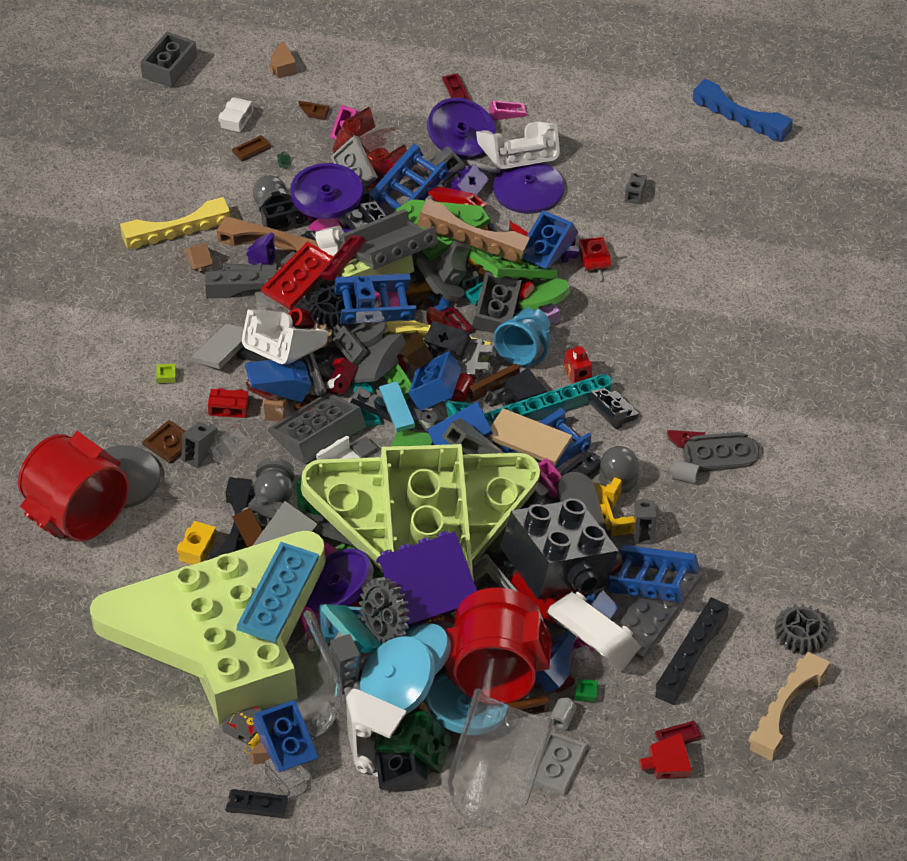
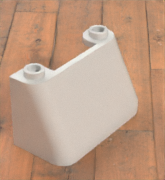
[476,121,560,169]
[242,310,328,364]

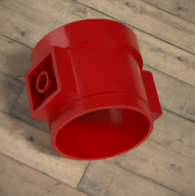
[18,430,129,541]
[444,588,552,705]

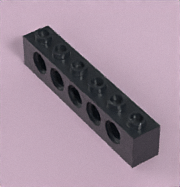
[261,181,369,231]

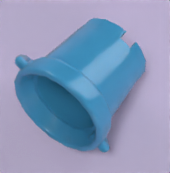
[493,307,551,367]

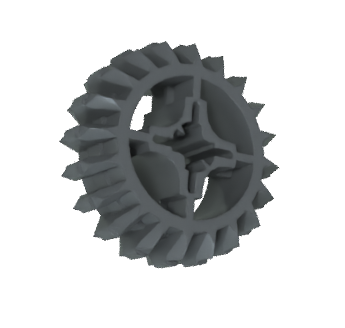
[774,604,830,655]

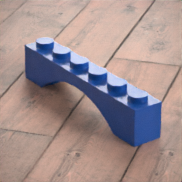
[693,78,793,142]
[535,590,619,693]

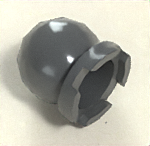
[253,175,291,213]
[599,446,639,494]
[254,458,295,503]

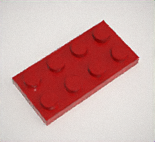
[261,241,333,310]

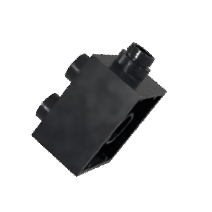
[500,498,619,600]

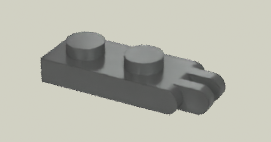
[332,324,368,366]

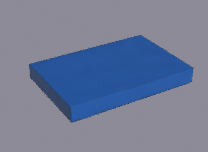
[427,402,494,445]

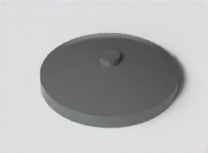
[104,445,160,508]

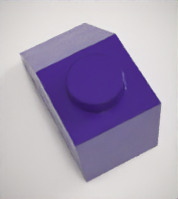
[246,233,276,265]

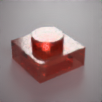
[426,306,445,325]

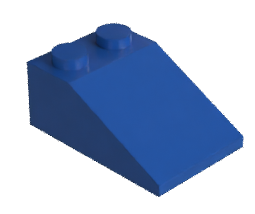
[522,210,578,270]
[245,360,311,402]
[252,700,319,773]

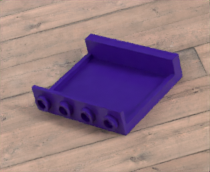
[376,531,477,627]

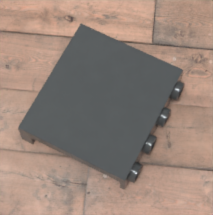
[341,209,438,270]

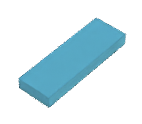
[379,382,415,432]

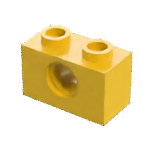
[177,521,217,565]

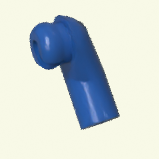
[431,294,451,316]

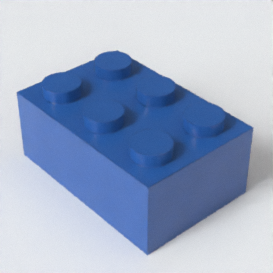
[408,351,461,411]

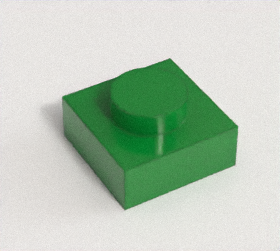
[575,679,598,703]

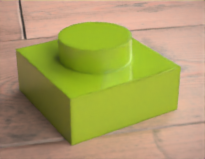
[156,364,176,383]

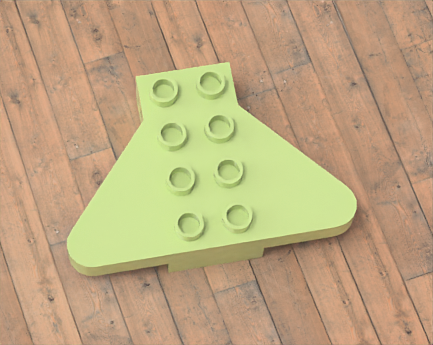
[301,444,540,607]
[90,531,326,725]

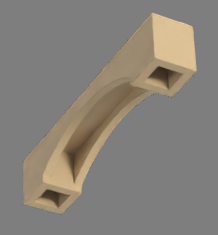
[748,652,830,761]

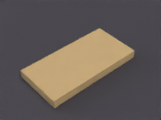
[487,409,572,466]

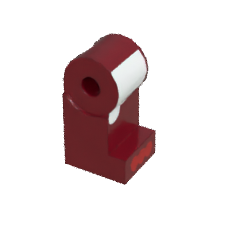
[326,357,358,395]

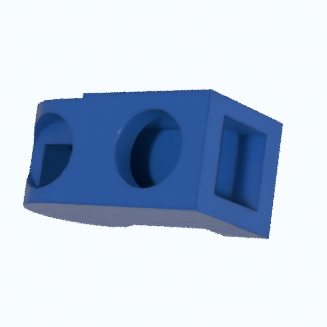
[354,276,376,309]

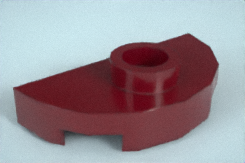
[667,430,706,449]

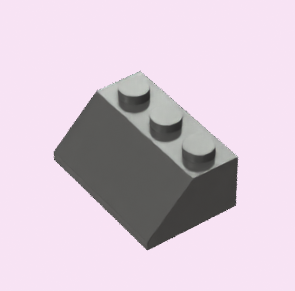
[472,272,522,333]

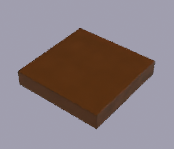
[142,420,186,464]

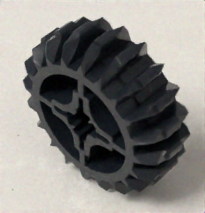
[308,285,357,329]

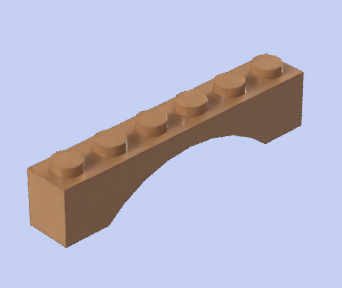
[417,199,530,264]
[217,216,319,253]

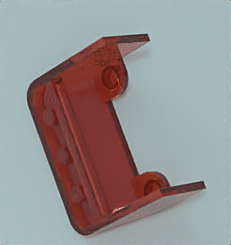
[332,107,407,188]

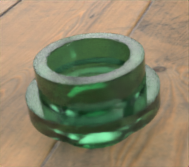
[277,151,291,169]

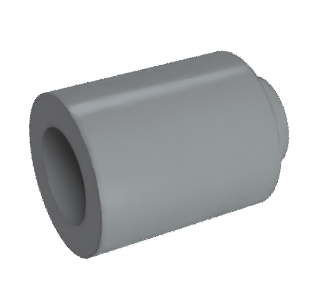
[669,460,700,484]
[548,698,577,731]

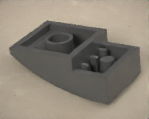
[351,334,406,383]

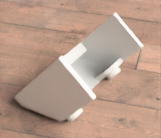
[546,592,641,672]
[346,689,406,777]

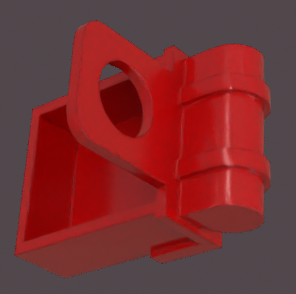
[579,237,611,271]

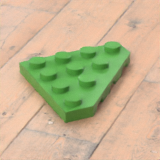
[396,199,492,262]
[461,242,558,280]

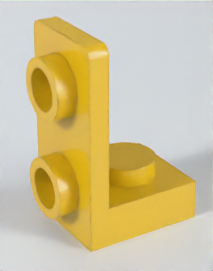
[593,477,622,508]
[600,496,635,537]

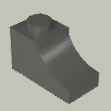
[435,241,471,286]

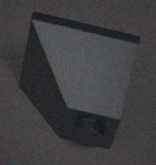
[375,752,429,791]

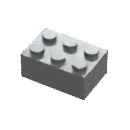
[140,32,197,87]

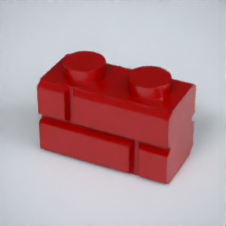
[208,388,250,418]

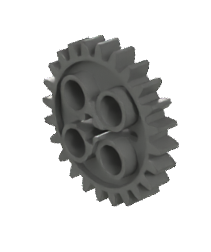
[359,577,410,644]

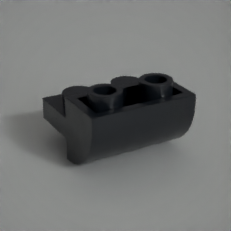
[342,201,386,230]
[588,388,639,429]

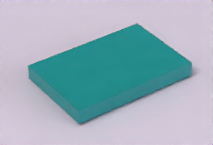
[321,604,382,653]

